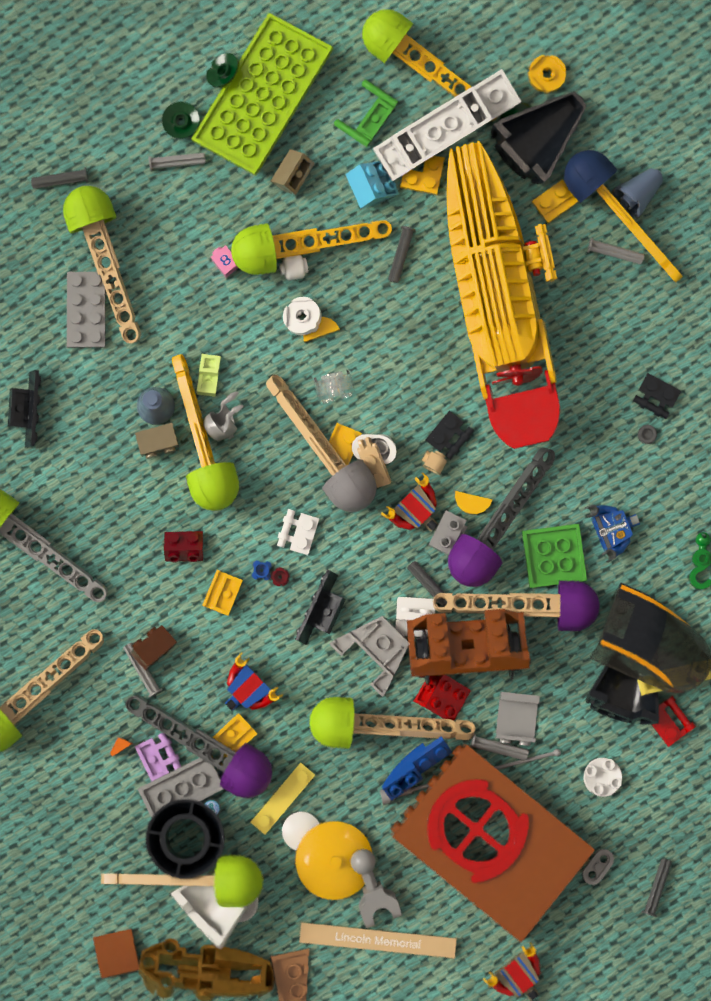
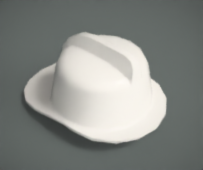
[352,434,397,464]

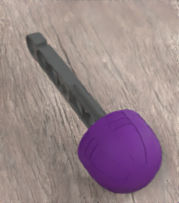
[448,447,555,587]
[126,695,272,798]

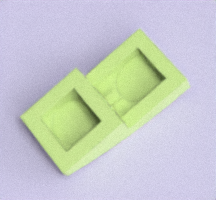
[197,354,221,397]

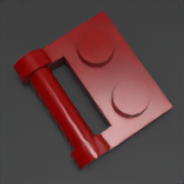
[651,695,696,747]

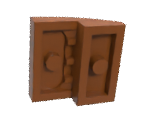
[93,929,139,979]

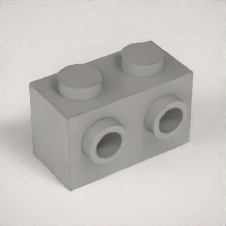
[428,510,468,556]

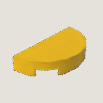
[303,317,340,343]
[455,491,492,515]

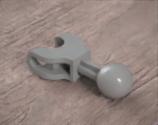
[351,849,402,928]

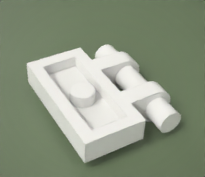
[277,509,319,555]

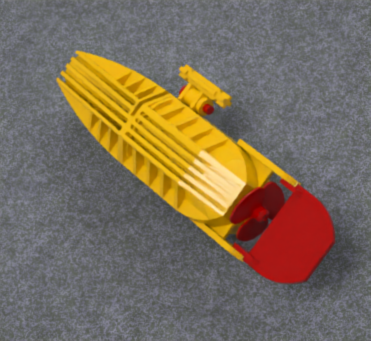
[447,141,560,449]

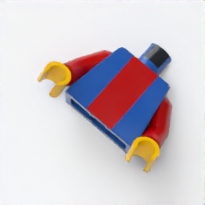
[225,653,283,712]

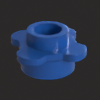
[252,560,272,580]

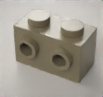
[271,149,315,195]
[135,423,179,459]

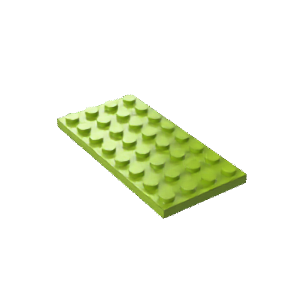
[191,13,334,176]

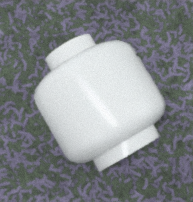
[279,255,308,280]

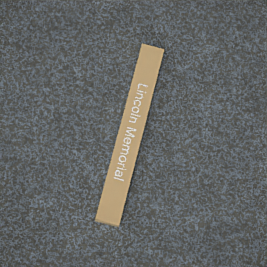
[299,922,457,958]

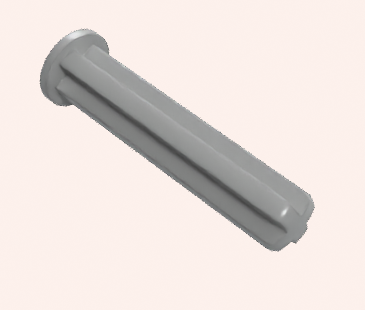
[149,153,206,171]
[587,237,644,264]
[123,643,162,698]
[470,734,529,761]

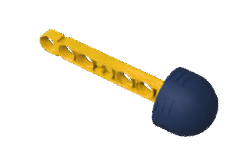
[564,150,683,283]

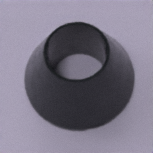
[145,799,225,879]

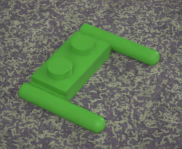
[334,80,399,147]

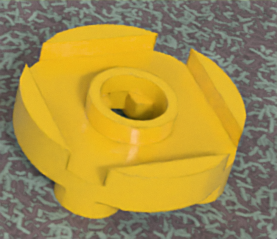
[528,55,566,94]

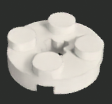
[283,297,322,335]

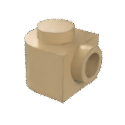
[422,451,447,475]

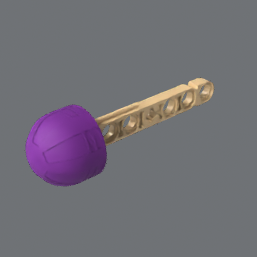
[433,581,600,631]

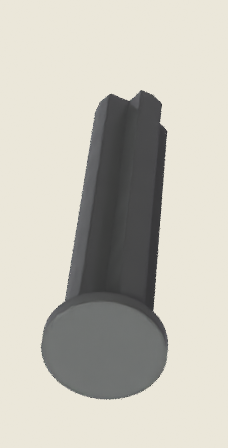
[31,167,89,189]
[388,226,416,283]
[407,561,447,607]
[642,858,672,917]

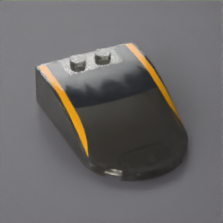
[589,583,711,693]

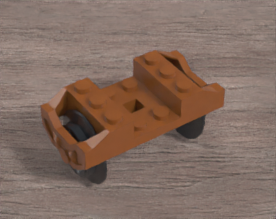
[407,609,530,685]

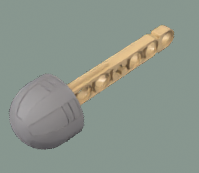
[266,374,377,512]

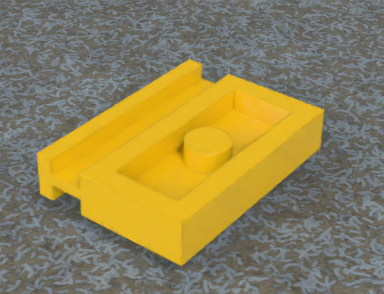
[532,179,578,224]
[329,423,362,466]
[202,570,243,616]
[212,713,258,757]

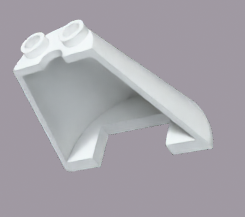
[171,870,249,949]

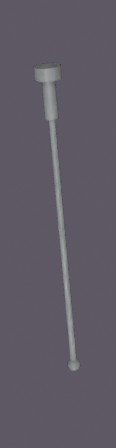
[379,749,561,805]

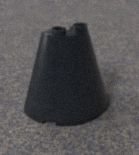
[586,638,659,725]

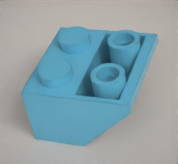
[345,161,399,208]

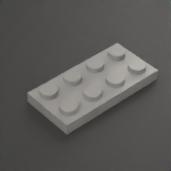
[67,272,106,348]
[138,758,224,818]

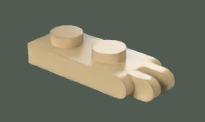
[357,437,392,488]

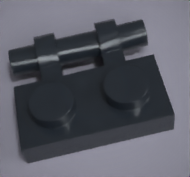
[633,373,681,419]
[425,411,474,460]

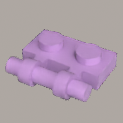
[135,733,182,781]

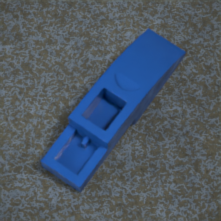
[382,736,452,801]

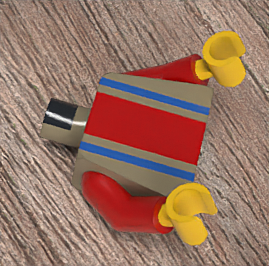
[381,473,438,532]
[483,942,541,1001]

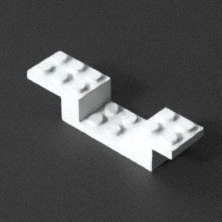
[373,69,521,181]

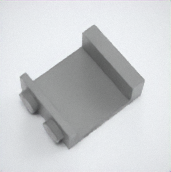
[495,692,540,746]

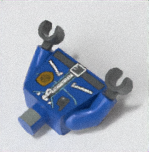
[585,505,640,563]

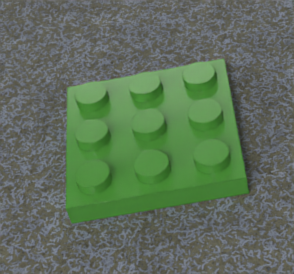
[522,524,587,588]

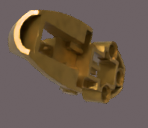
[138,938,274,1001]

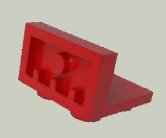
[413,675,471,721]

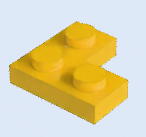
[400,156,445,195]

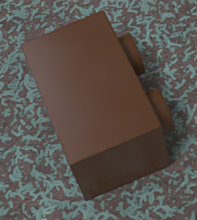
[130,625,177,671]

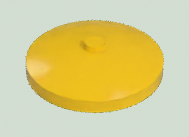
[295,821,373,900]

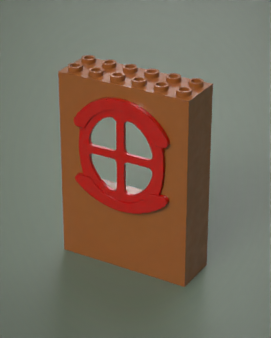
[391,744,595,942]

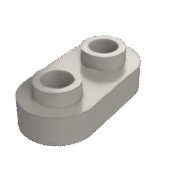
[582,849,614,885]

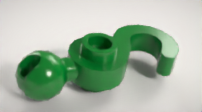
[689,532,711,590]

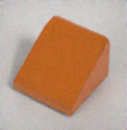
[110,737,133,756]

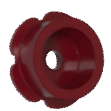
[271,567,290,586]

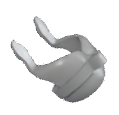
[203,391,243,441]

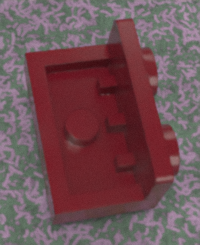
[164,531,204,562]

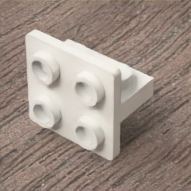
[395,597,435,637]

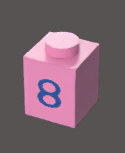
[211,245,238,278]

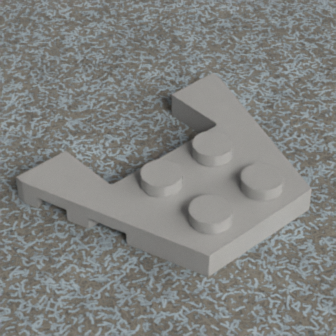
[329,616,408,697]

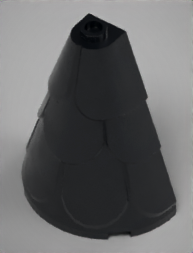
[491,91,587,184]

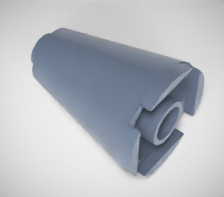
[611,168,663,218]
[137,387,175,425]

